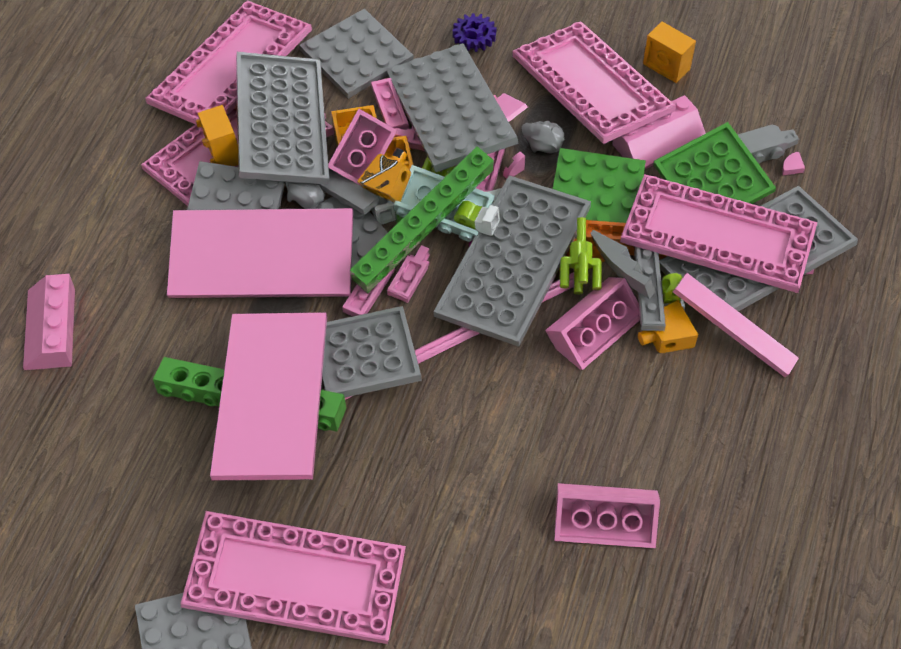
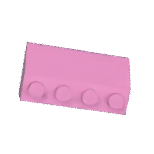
[613,95,706,169]
[23,274,75,370]
[545,277,640,370]
[554,483,660,548]

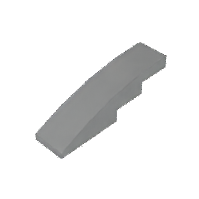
[591,230,655,299]

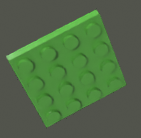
[653,122,776,204]
[553,148,646,223]

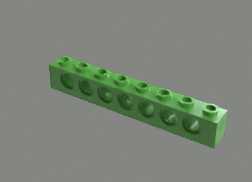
[350,146,494,294]
[153,357,346,432]

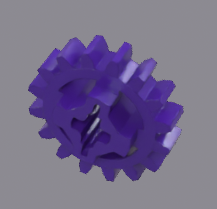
[453,13,497,52]

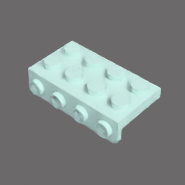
[393,165,495,242]

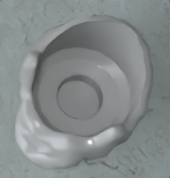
[522,121,565,154]
[285,182,325,209]

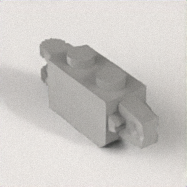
[738,124,799,164]

